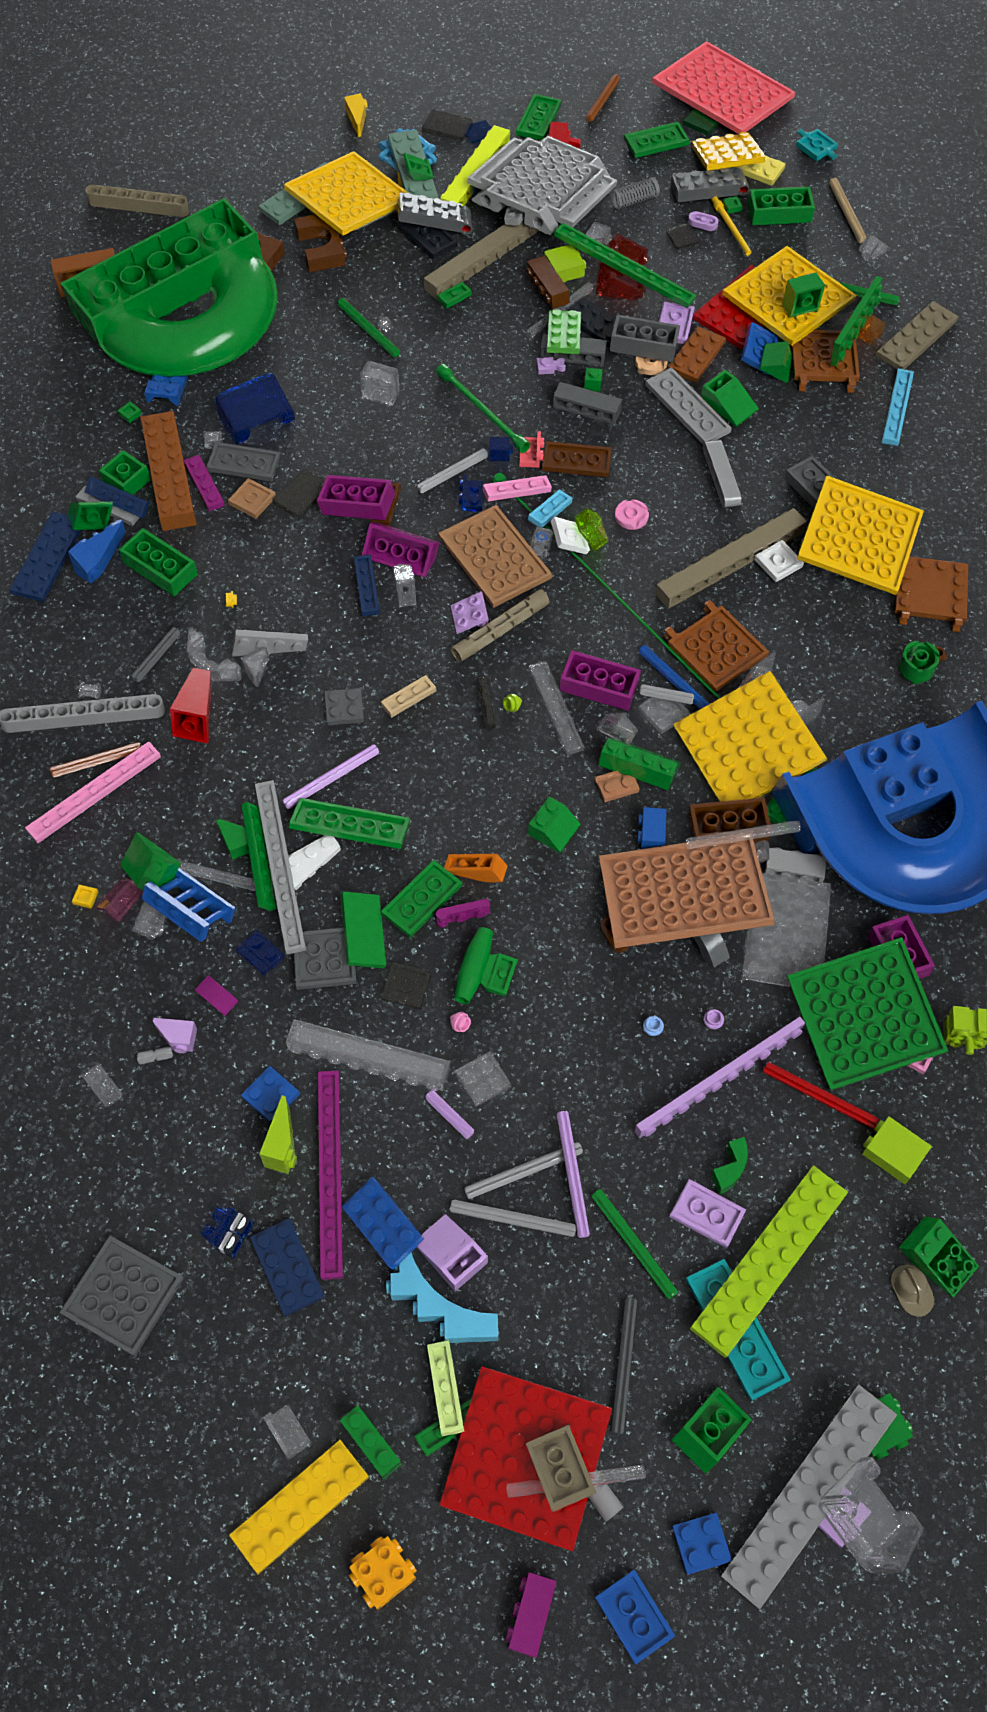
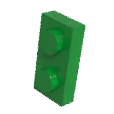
[437,282,472,309]

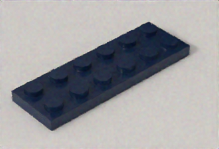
[10,511,81,602]

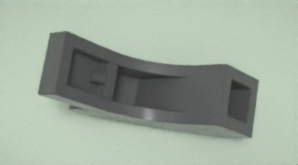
[694,933,730,967]

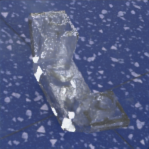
[187,628,242,681]

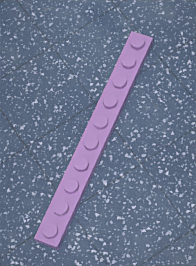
[635,1017,805,1138]

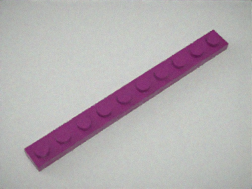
[318,1071,343,1280]

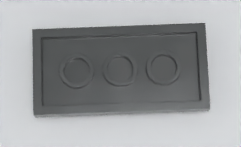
[207,442,281,482]

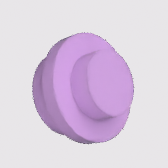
[704,1009,724,1029]

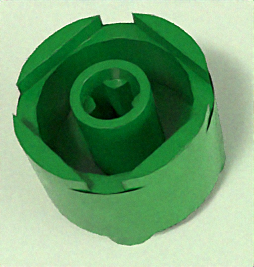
[898,641,939,684]

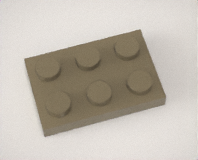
[526,1425,596,1512]

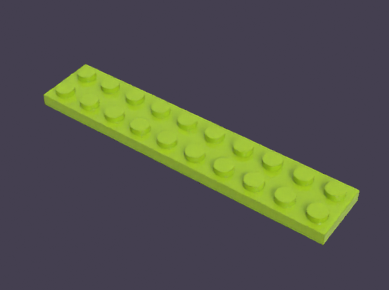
[690,1165,848,1358]

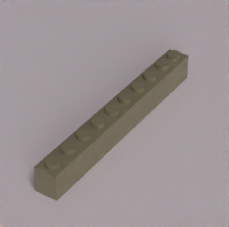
[424,218,540,299]
[656,508,807,609]

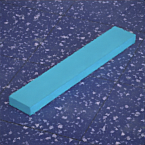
[882,368,914,446]

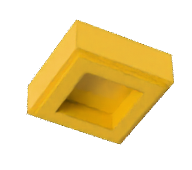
[72,885,98,909]

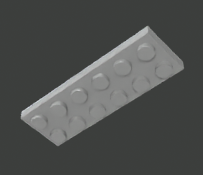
[645,367,731,444]

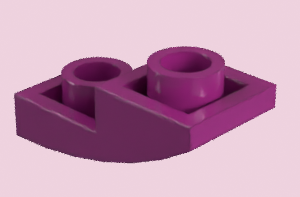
[195,975,238,1016]

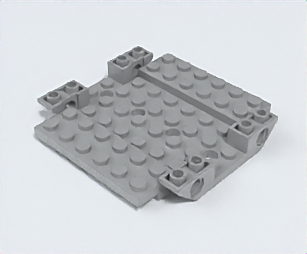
[467,136,617,235]

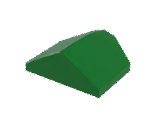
[403,153,433,181]

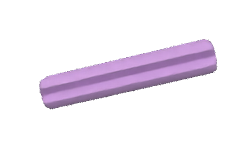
[425,1090,474,1139]

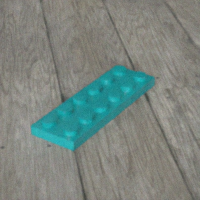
[685,1259,791,1402]

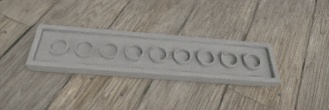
[721,1384,897,1609]

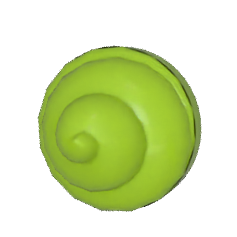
[503,694,522,712]

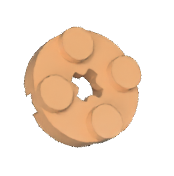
[635,356,668,375]

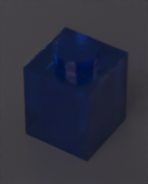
[489,437,513,461]

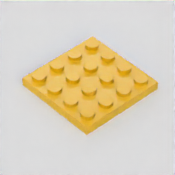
[692,132,766,171]

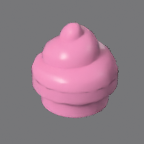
[450,1012,471,1032]

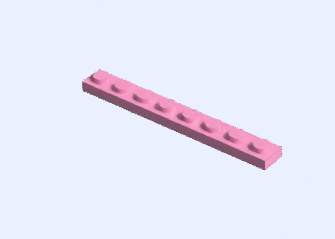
[25,742,161,843]

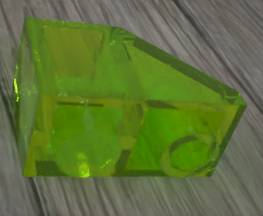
[574,508,608,551]

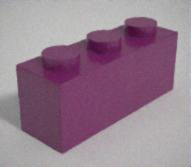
[505,1572,556,1658]

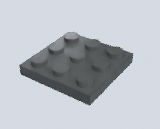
[294,928,357,990]

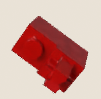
[549,122,581,149]

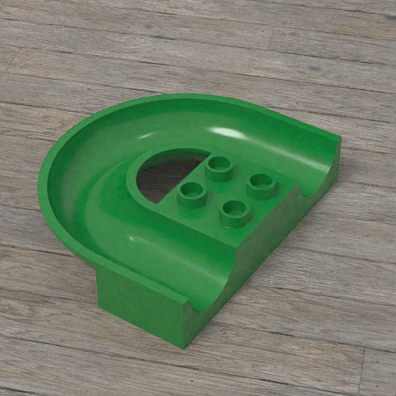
[60,198,278,377]

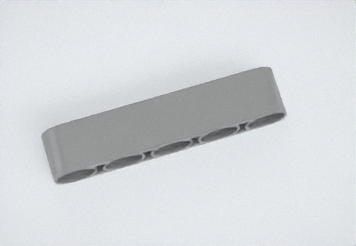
[703,440,741,508]

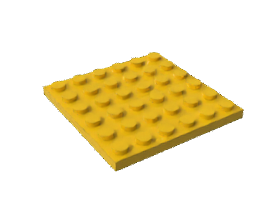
[284,151,408,236]
[722,246,857,346]
[797,476,924,595]
[673,671,827,802]

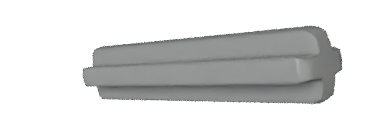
[640,684,694,704]

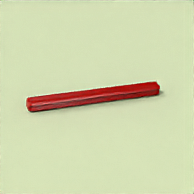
[763,1062,879,1129]

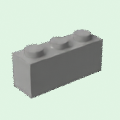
[764,848,826,886]

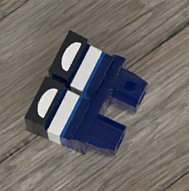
[201,1206,254,1259]

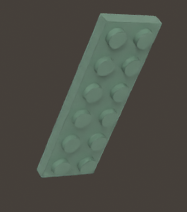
[388,130,439,199]
[259,162,327,225]

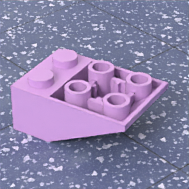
[417,1214,488,1291]

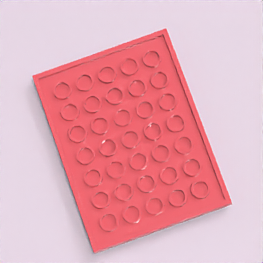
[652,41,795,134]

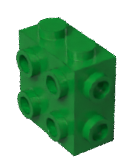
[867,1393,913,1460]

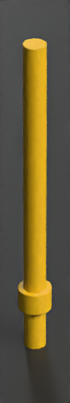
[711,197,751,256]

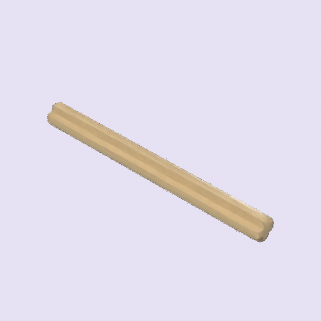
[829,178,867,244]

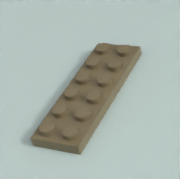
[876,301,959,370]

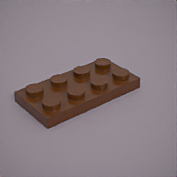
[542,441,612,477]

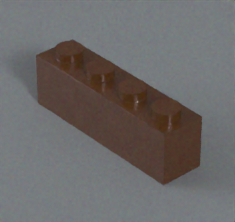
[526,256,570,309]

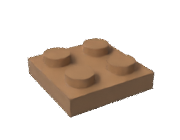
[228,478,276,519]

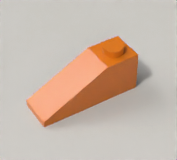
[444,854,507,882]

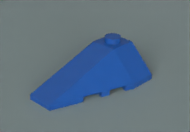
[68,519,126,584]

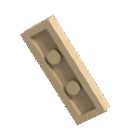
[381,675,436,718]

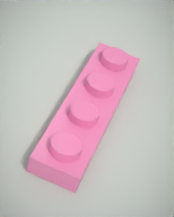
[482,475,552,501]

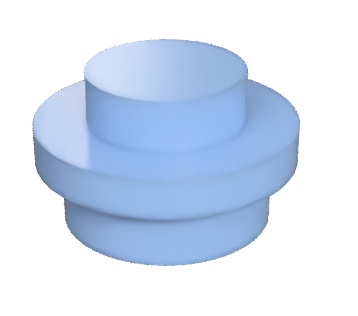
[643,1016,664,1036]

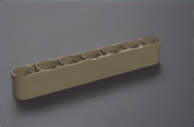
[85,185,189,217]

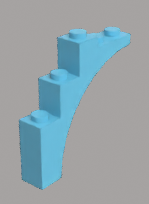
[386,1252,498,1343]

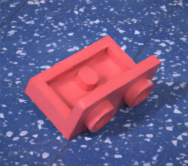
[519,431,544,468]

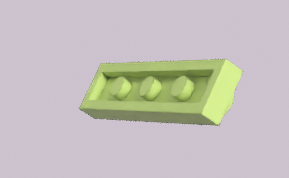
[427,1340,464,1436]

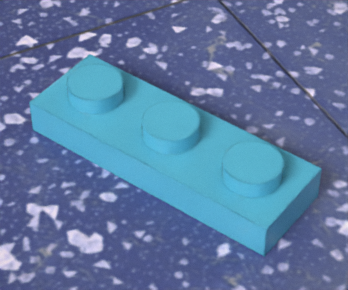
[528,489,573,528]

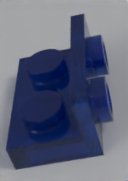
[459,474,483,511]

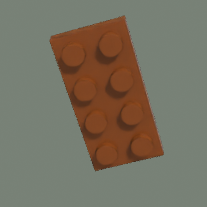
[668,326,726,383]

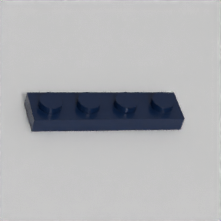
[84,476,150,518]
[354,555,380,616]

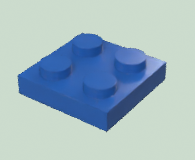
[241,1066,300,1123]
[672,1513,732,1575]

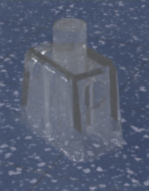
[393,564,417,607]

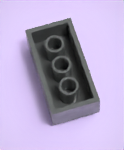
[610,315,680,362]

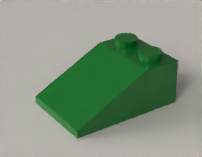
[120,832,181,893]
[672,1387,752,1474]

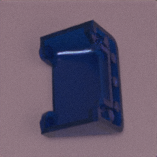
[216,373,295,444]

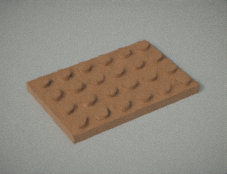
[438,505,552,608]

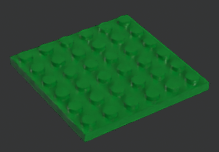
[787,938,948,1091]

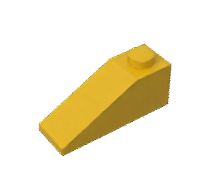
[344,93,368,137]

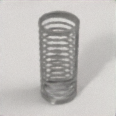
[611,177,660,210]

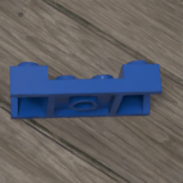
[144,375,188,406]

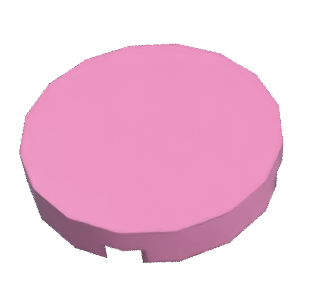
[615,500,649,530]

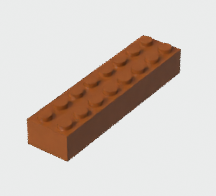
[141,411,197,531]

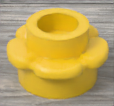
[226,591,237,608]

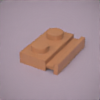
[595,771,640,802]

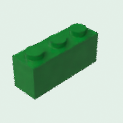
[340,1405,401,1480]

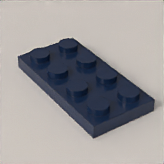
[250,1218,325,1317]

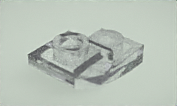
[82,1063,123,1107]

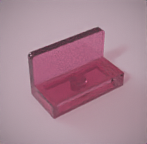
[96,879,143,922]

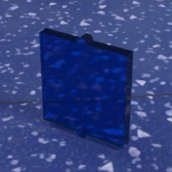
[463,120,492,143]

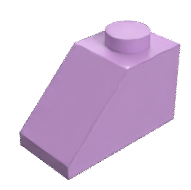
[153,1018,197,1053]

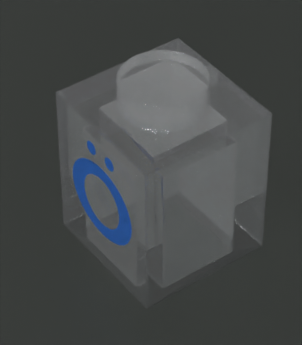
[531,527,553,557]

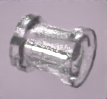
[79,682,101,699]

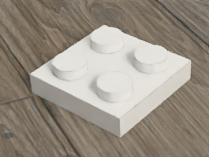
[551,517,590,554]
[754,540,804,582]

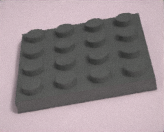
[60,1236,184,1357]

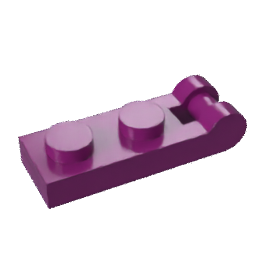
[436,899,490,928]

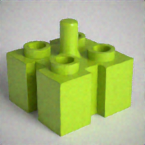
[943,1006,987,1055]

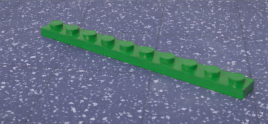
[554,223,696,309]

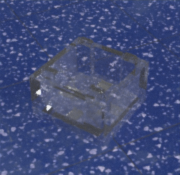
[360,361,400,406]

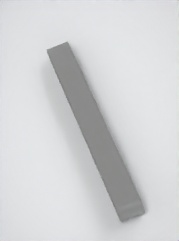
[0,694,165,733]

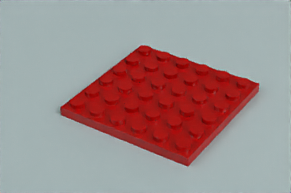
[440,1367,612,1551]

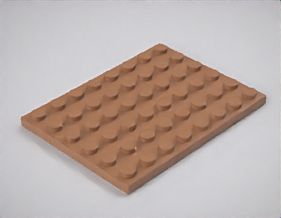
[599,833,775,948]

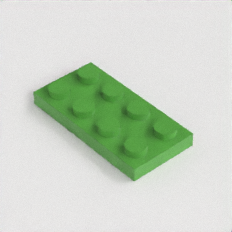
[547,309,581,354]

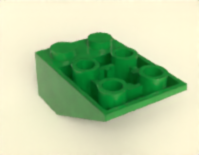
[701,370,759,427]
[899,1217,979,1298]

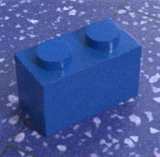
[637,807,666,849]

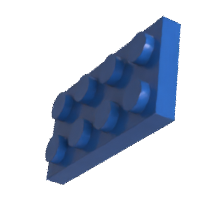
[342,1177,424,1270]

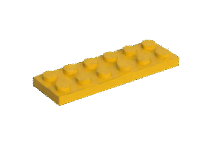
[229,1440,369,1575]

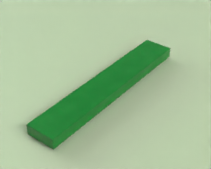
[241,802,276,911]

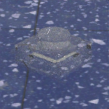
[204,431,223,449]

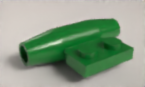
[454,927,518,1004]

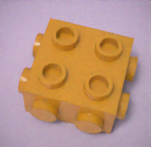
[349,1536,417,1610]

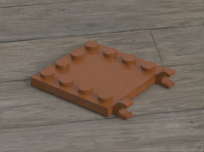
[791,330,860,393]
[895,556,968,632]
[663,600,769,692]

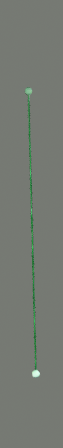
[493,473,720,699]

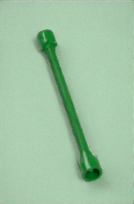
[436,364,531,453]

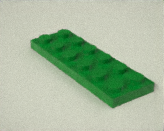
[830,276,883,367]
[289,798,410,849]

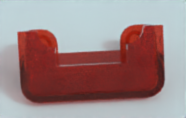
[596,233,649,300]

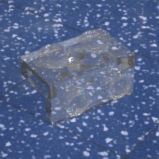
[131,900,168,940]

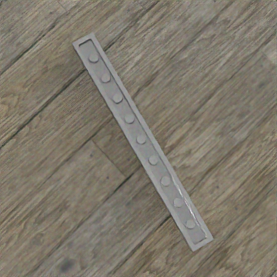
[255,780,306,954]

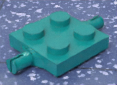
[796,128,838,161]

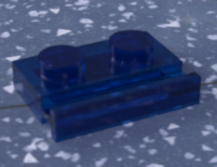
[236,930,285,976]

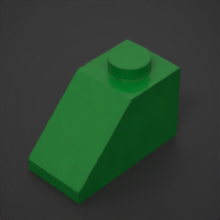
[584,368,603,393]
[216,819,249,860]

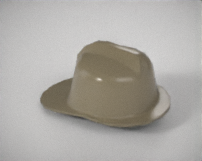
[891,1265,934,1317]

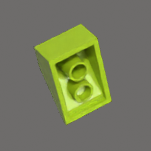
[260,1096,297,1174]

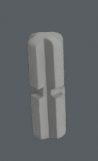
[137,1046,173,1064]

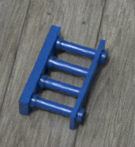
[142,868,235,942]

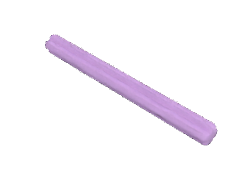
[283,744,379,809]
[557,1111,590,1238]

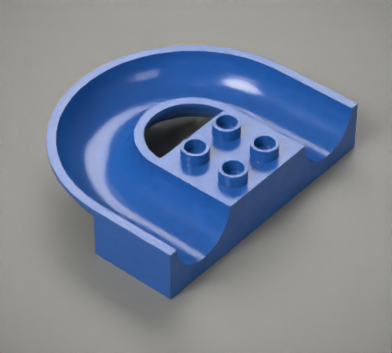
[772,701,987,914]

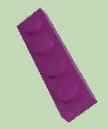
[184,455,225,511]

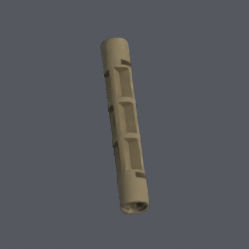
[451,589,549,663]

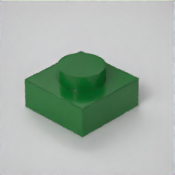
[722,196,742,214]
[118,402,142,423]

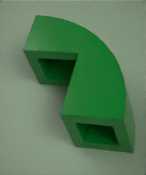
[711,1137,748,1195]

